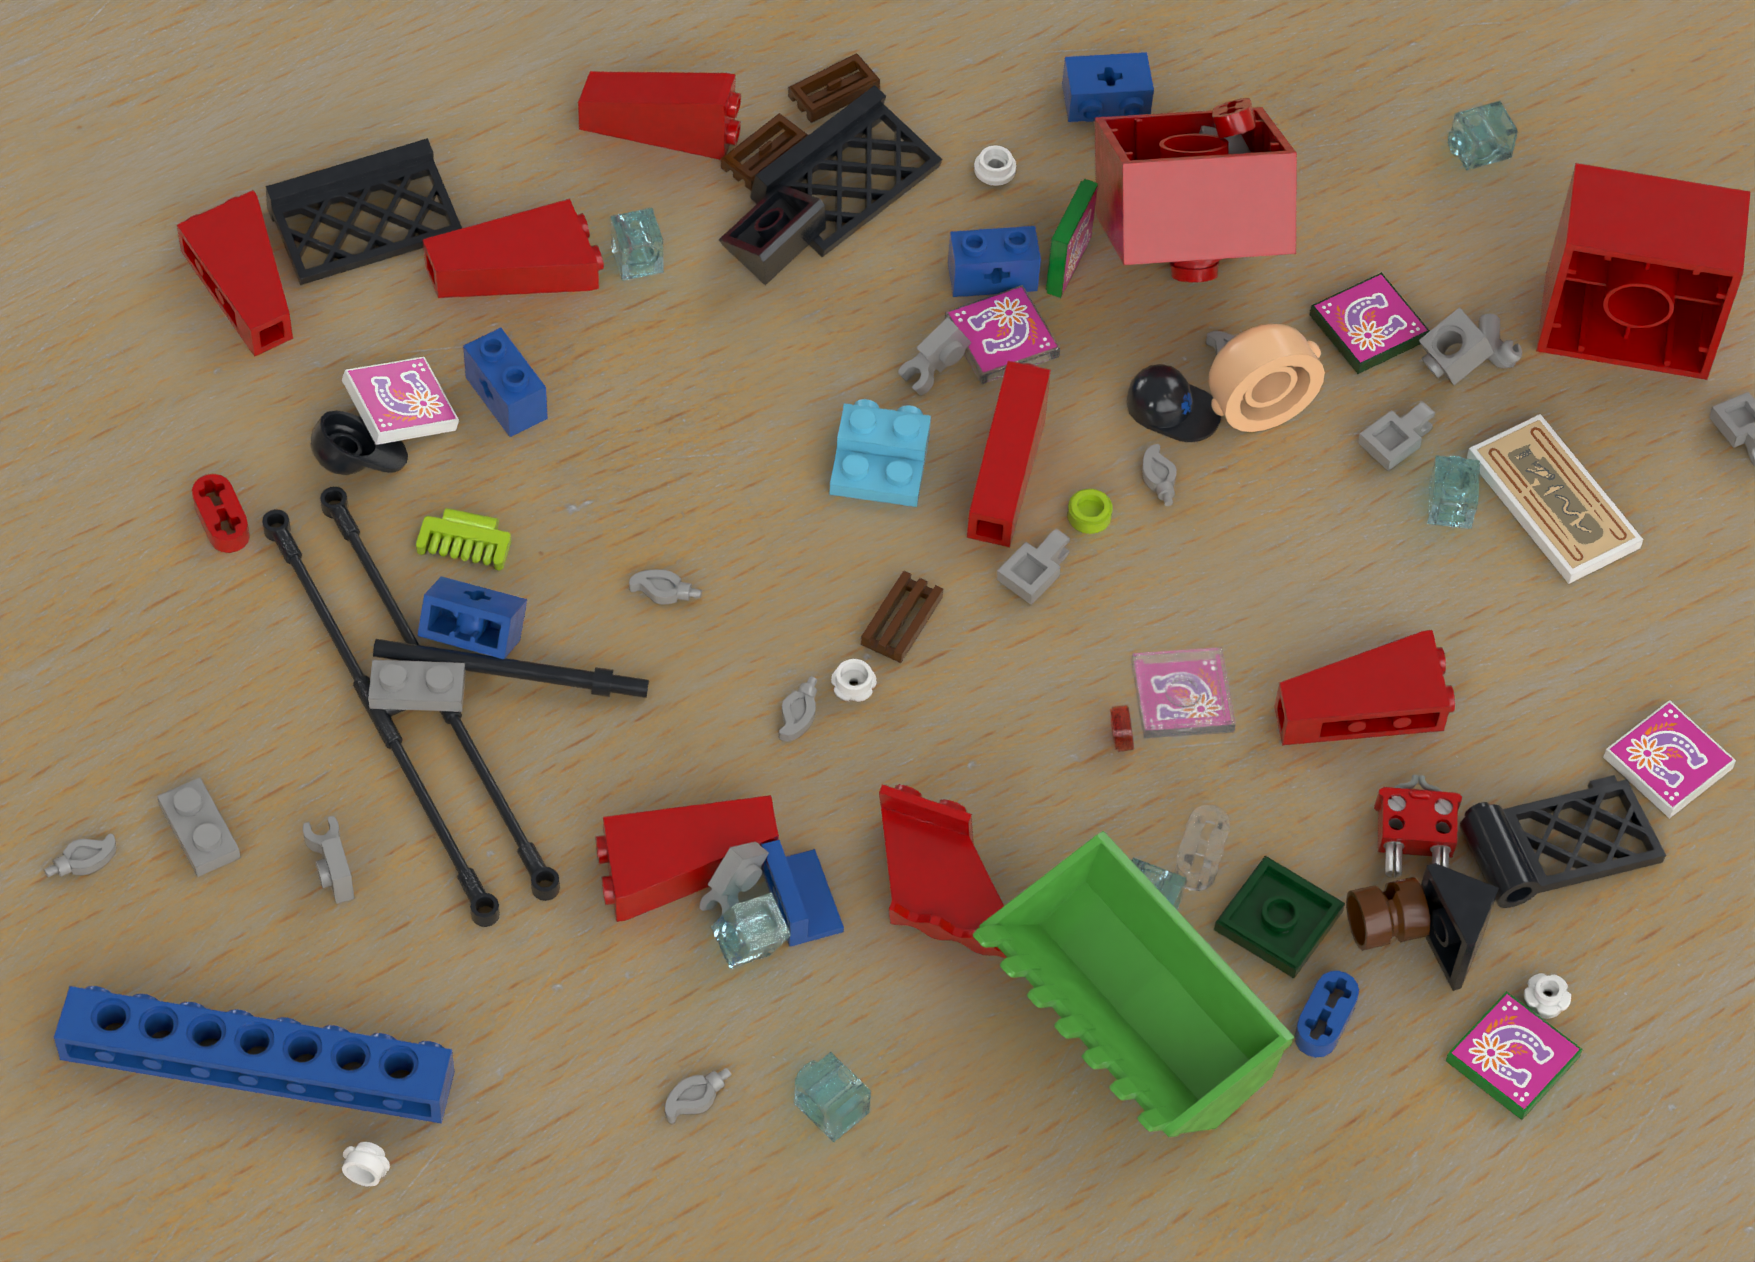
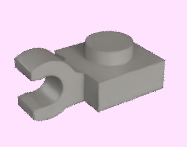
[898,317,971,396]
[1709,392,1755,466]
[1358,402,1435,471]
[997,528,1070,605]
[303,816,355,904]
[699,841,769,927]

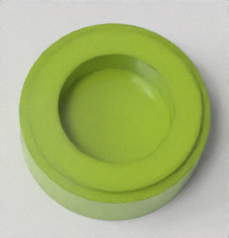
[1067,489,1113,534]

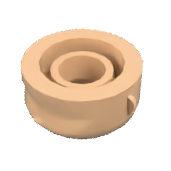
[1208,323,1325,432]

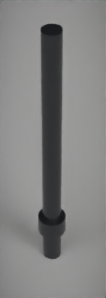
[373,639,649,698]

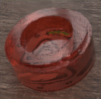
[1110,704,1134,752]

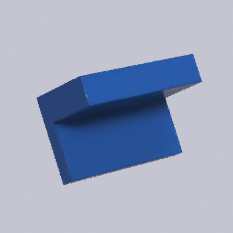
[761,839,844,947]

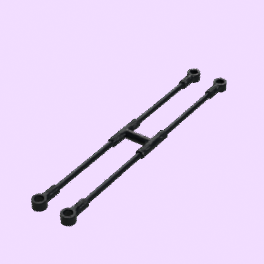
[262,486,560,927]

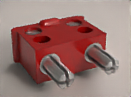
[1374,775,1462,878]

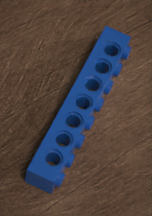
[54,986,455,1124]

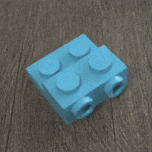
[829,399,931,507]

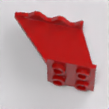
[879,784,1007,958]

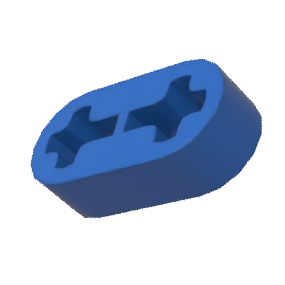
[1294,971,1359,1058]

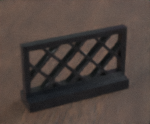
[750,85,943,257]
[266,138,462,285]

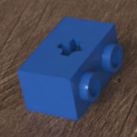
[1062,52,1154,122]
[948,226,1041,297]
[463,328,548,437]
[417,576,527,659]

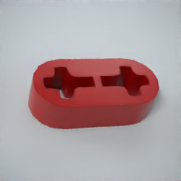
[1212,98,1256,138]
[192,474,250,553]

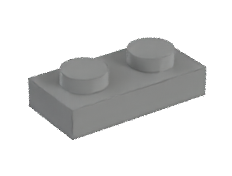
[368,660,466,712]
[157,777,241,877]

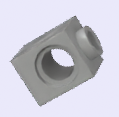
[1419,307,1495,385]

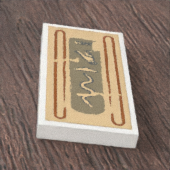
[1467,414,1643,584]

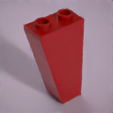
[578,71,741,160]
[177,190,293,357]
[423,199,604,298]
[967,361,1051,547]
[1274,630,1455,746]
[595,795,779,922]

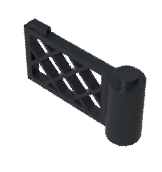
[1460,775,1666,908]

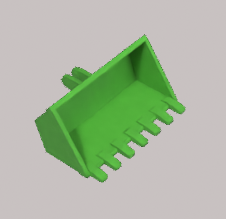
[973,831,1295,1137]

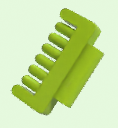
[416,508,511,571]

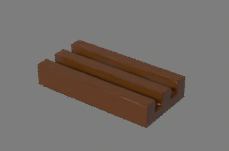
[788,53,880,123]
[721,113,808,191]
[861,571,944,663]

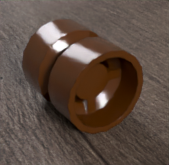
[1346,877,1430,951]

